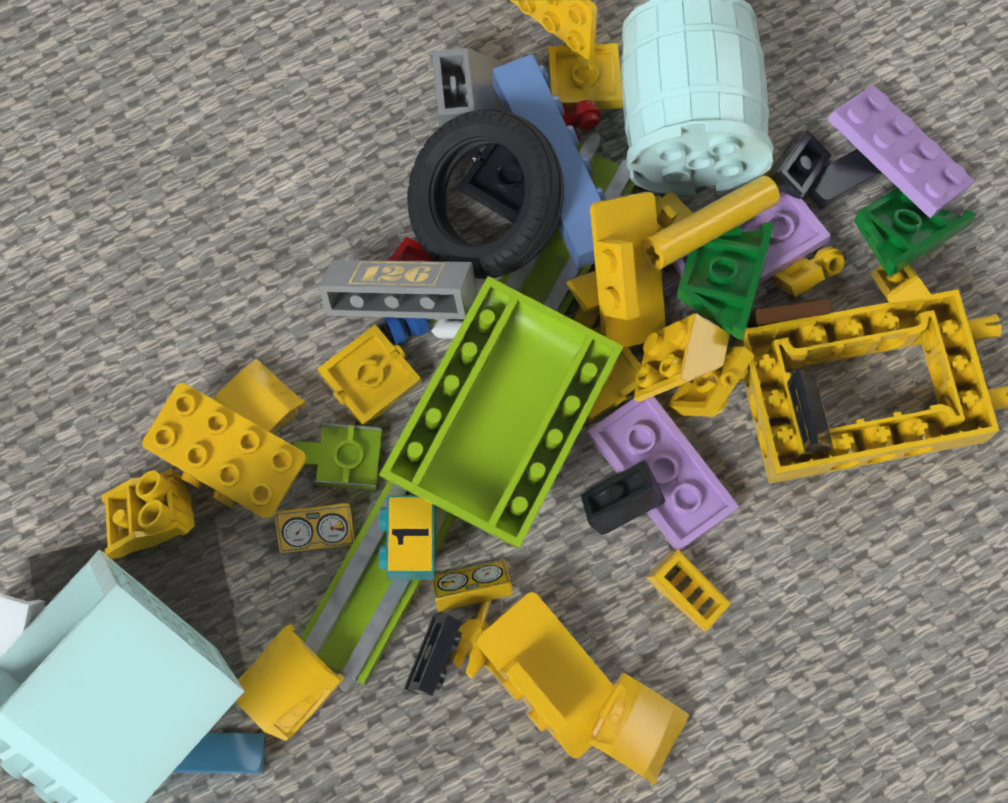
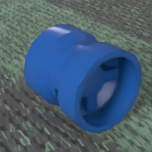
[383,317,430,345]

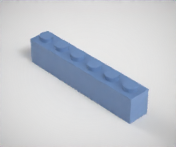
[493,54,606,269]

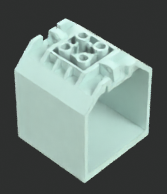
[0,549,244,803]

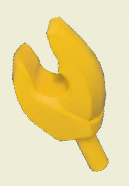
[451,600,491,678]

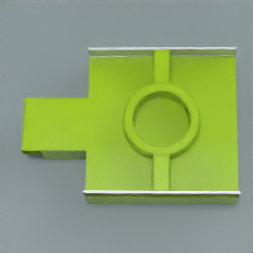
[294,423,383,490]

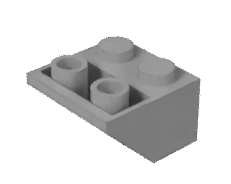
[432,48,504,127]

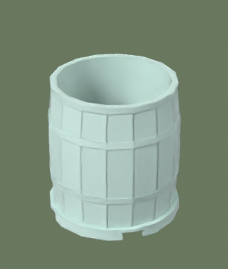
[621,0,774,196]

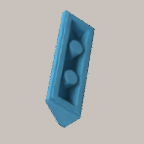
[172,733,266,774]

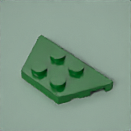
[854,188,976,276]
[677,222,775,340]

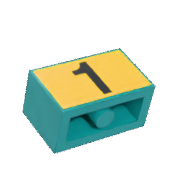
[379,495,436,580]

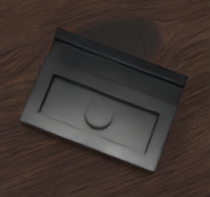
[403,615,462,696]

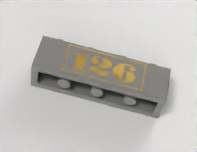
[318,260,478,319]

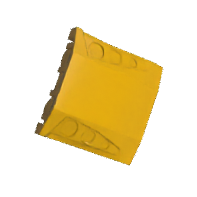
[213,359,307,435]
[101,468,195,559]
[236,624,345,741]
[586,673,689,786]

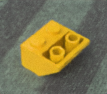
[633,313,730,402]

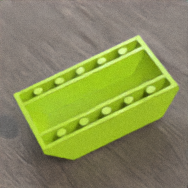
[379,276,624,549]

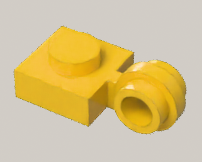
[773,246,845,297]

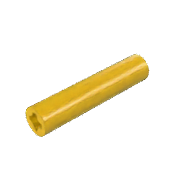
[641,175,780,270]

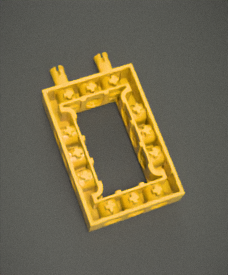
[735,289,1008,484]

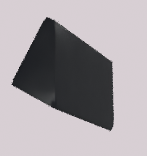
[766,130,832,199]
[808,149,883,210]
[787,369,833,454]
[580,460,666,535]

